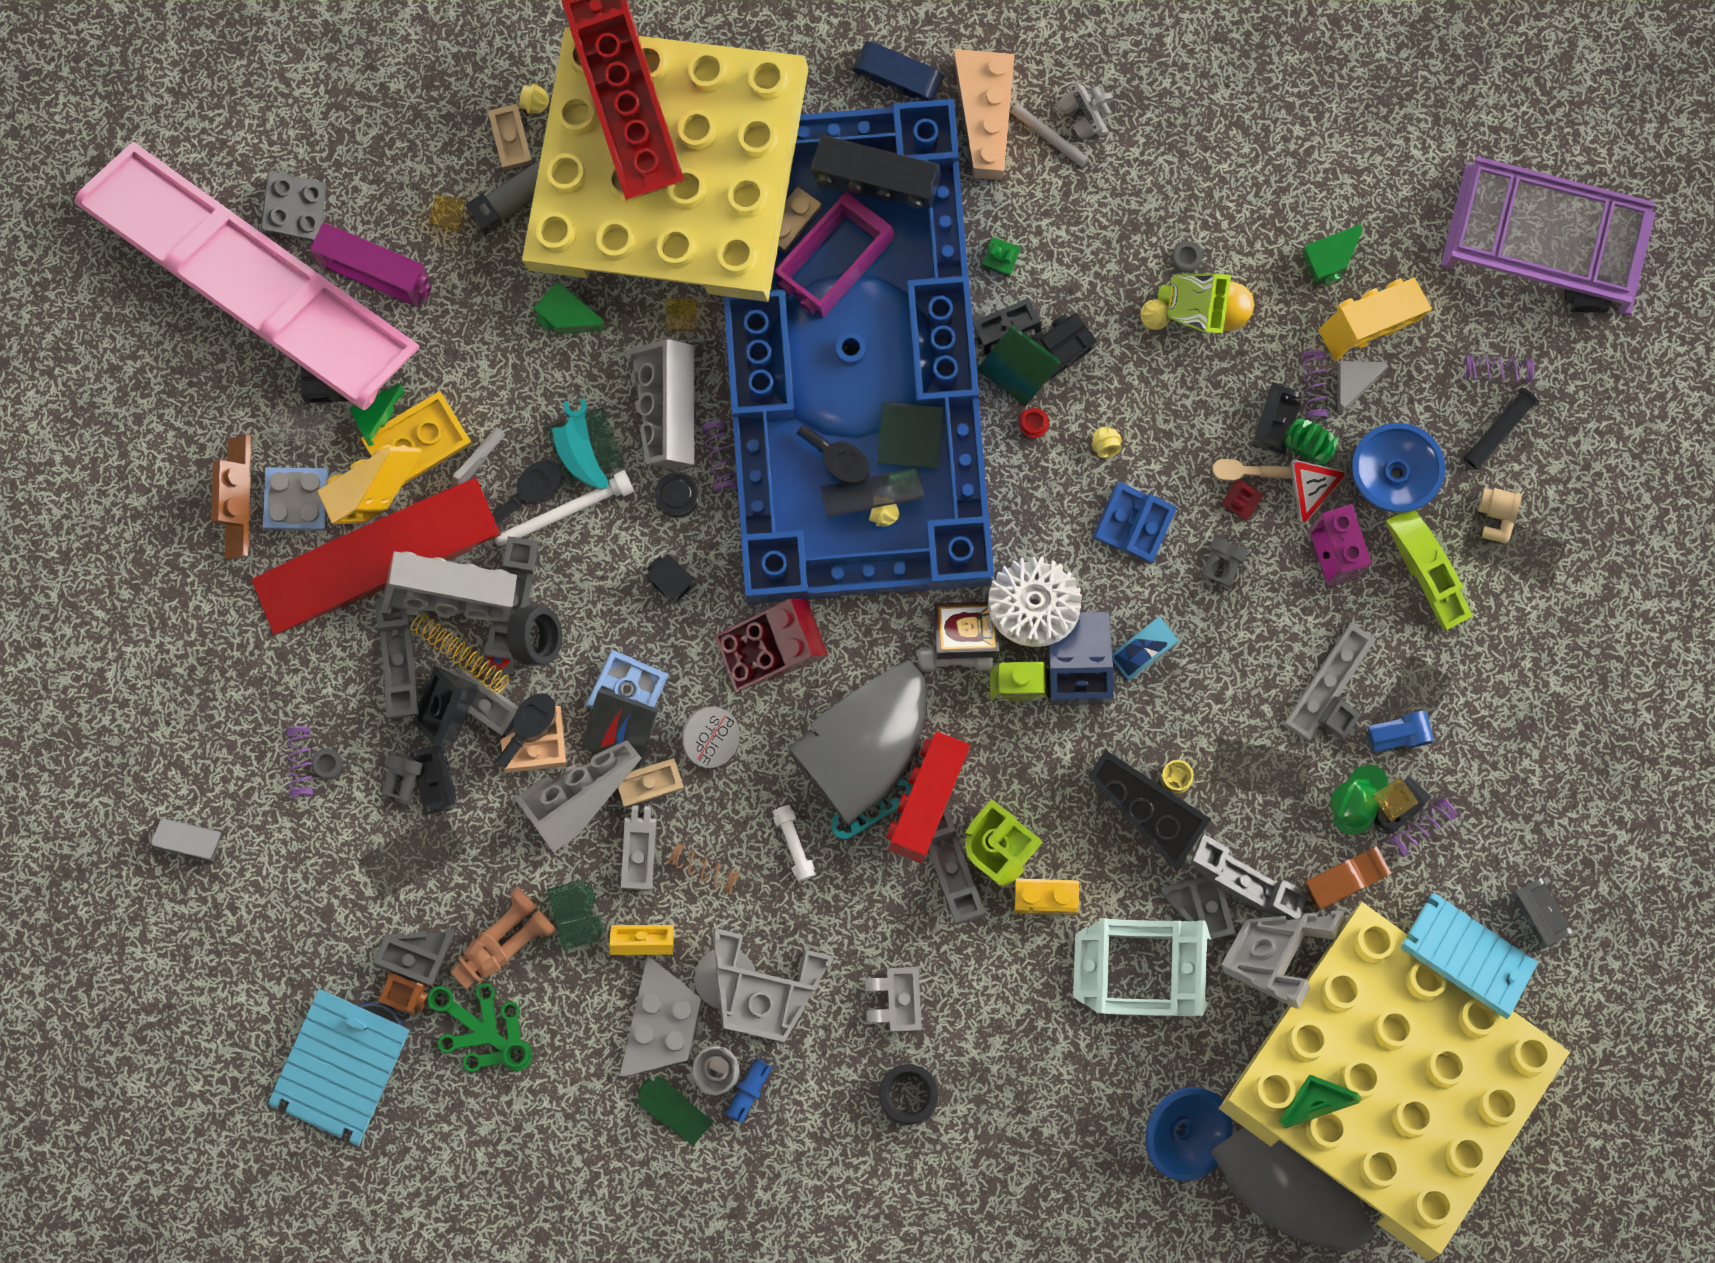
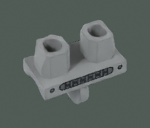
[1059,82,1114,140]

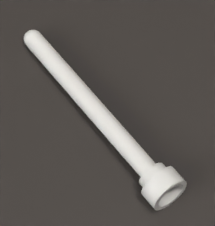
[495,470,635,546]

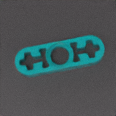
[831,778,912,840]

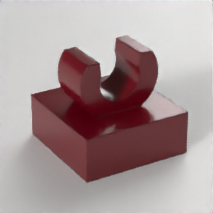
[1221,479,1264,522]

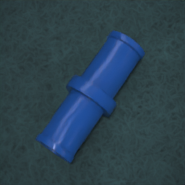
[725,1058,773,1124]

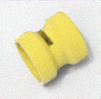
[1160,760,1194,795]

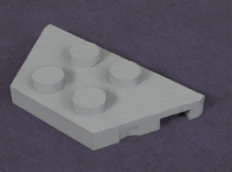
[620,957,703,1077]

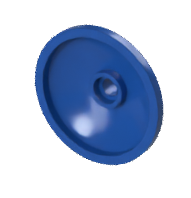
[1352,423,1445,513]
[1145,1087,1233,1181]

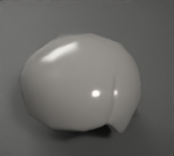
[692,1046,740,1096]

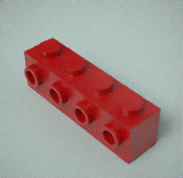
[886,731,970,864]

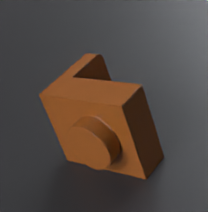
[378,972,428,1016]

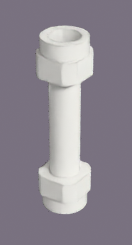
[772,805,816,882]

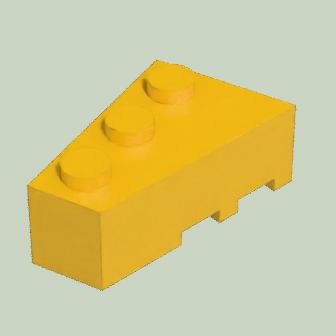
[1318,277,1432,361]

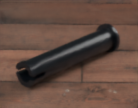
[1463,387,1539,470]

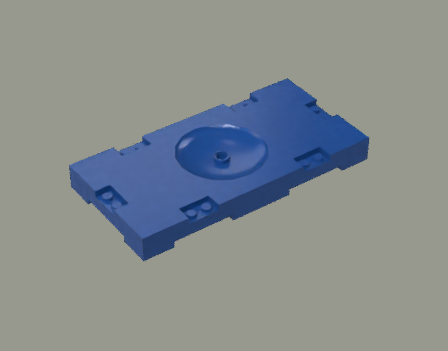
[723,99,994,605]

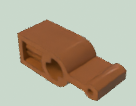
[1303,846,1392,912]

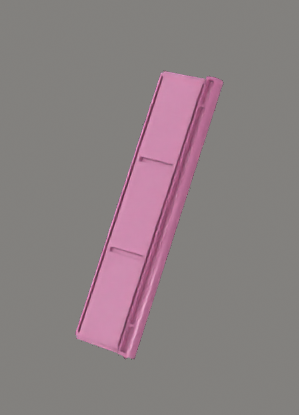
[74,142,419,411]

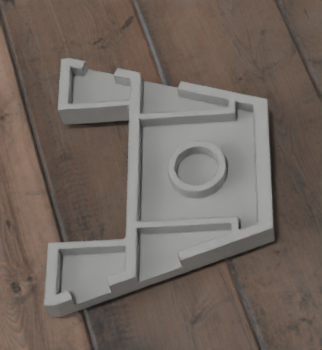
[1221,910,1346,1009]
[713,928,834,1042]

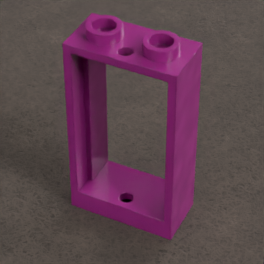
[774,192,895,318]
[310,222,432,307]
[1308,504,1372,588]

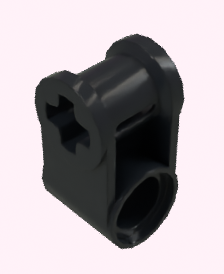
[1374,775,1432,834]

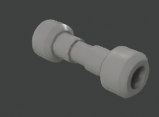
[918,647,993,672]

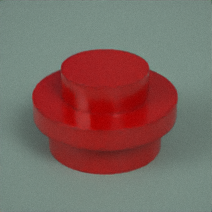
[1018,408,1049,439]

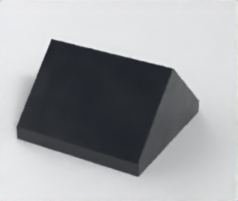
[412,666,478,747]

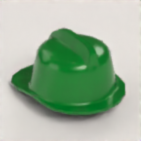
[1330,765,1389,835]

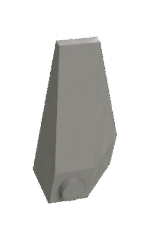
[514,740,642,853]

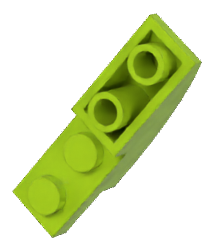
[1385,510,1473,631]

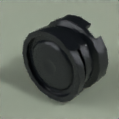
[655,472,699,518]

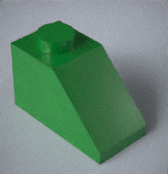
[1302,224,1363,287]
[533,281,605,335]

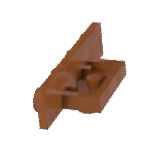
[211,434,252,560]

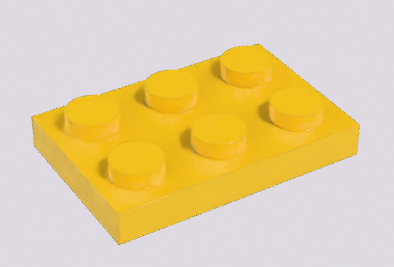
[361,391,472,487]

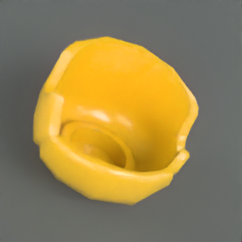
[1223,281,1255,332]

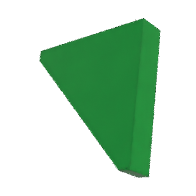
[349,383,405,446]
[1279,1074,1362,1129]

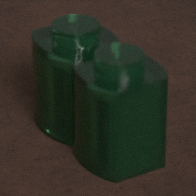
[547,879,604,952]

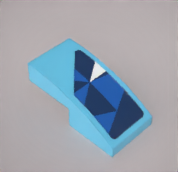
[1112,616,1179,681]

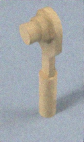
[1212,459,1292,481]

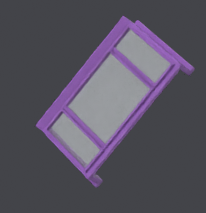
[1440,156,1655,315]

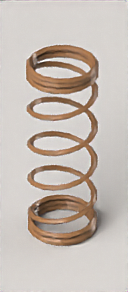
[668,843,740,894]

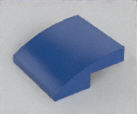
[1092,481,1177,563]

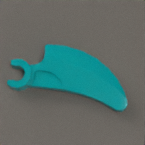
[552,398,608,490]

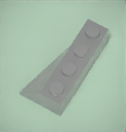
[626,339,695,469]
[380,551,517,622]

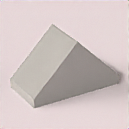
[1337,361,1388,414]

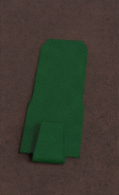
[637,1075,713,1146]

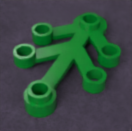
[428,983,533,1072]

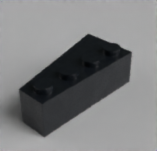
[811,135,942,209]
[1088,750,1211,872]

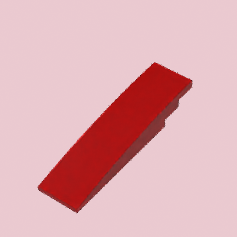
[561,0,685,201]
[251,477,501,636]

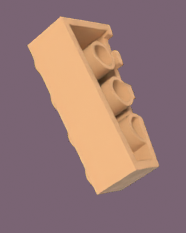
[953,49,1015,181]

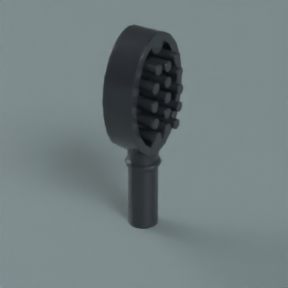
[797,424,871,485]
[492,460,563,525]
[495,693,557,769]

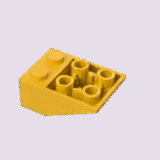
[317,444,422,524]

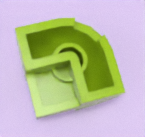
[965,799,1043,886]

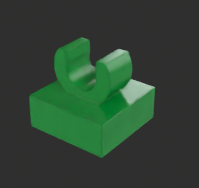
[982,237,1021,277]

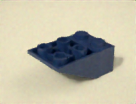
[1048,612,1114,705]

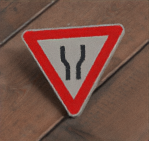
[1290,459,1346,523]

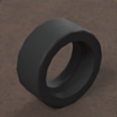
[506,606,563,666]
[879,1064,939,1125]

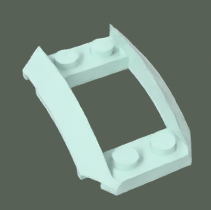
[1073,918,1211,1016]

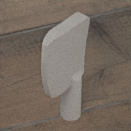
[452,427,505,487]

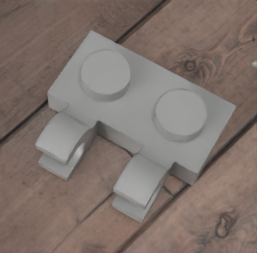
[864,967,922,1033]

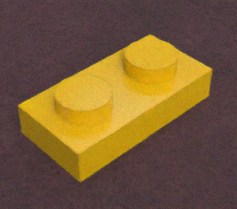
[609,925,674,956]

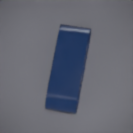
[852,41,944,101]

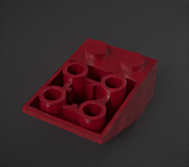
[714,599,829,692]

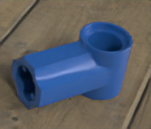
[1368,711,1434,753]

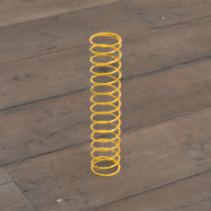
[410,612,509,694]

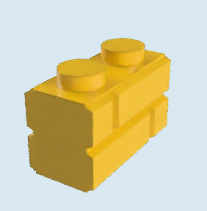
[1014,879,1079,916]

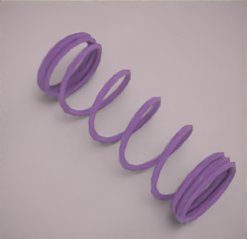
[1302,350,1330,421]
[1464,355,1534,383]
[701,421,737,492]
[286,726,313,798]
[1389,798,1457,857]

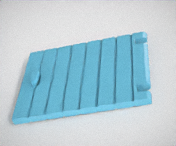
[1400,893,1538,1019]
[268,989,410,1146]

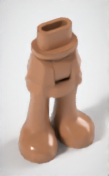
[450,886,557,989]

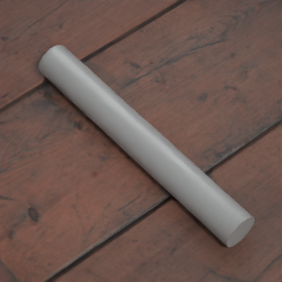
[1010,103,1089,167]

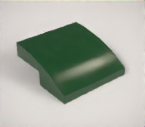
[977,324,1061,406]

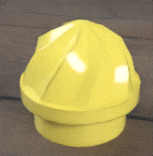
[519,84,549,114]
[1140,299,1170,330]
[1091,427,1122,458]
[869,497,899,527]

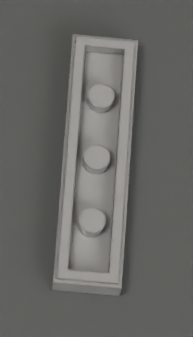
[1283,622,1376,742]

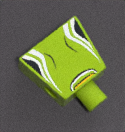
[1158,273,1231,333]
[990,662,1049,701]

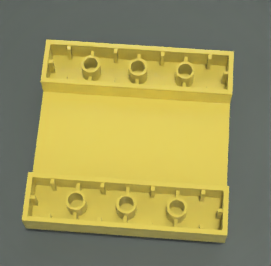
[522,27,809,302]
[1218,902,1570,1262]

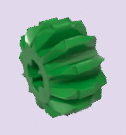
[1284,418,1339,465]

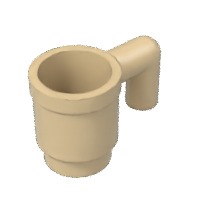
[1478,488,1522,543]

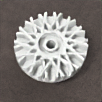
[988,557,1082,647]

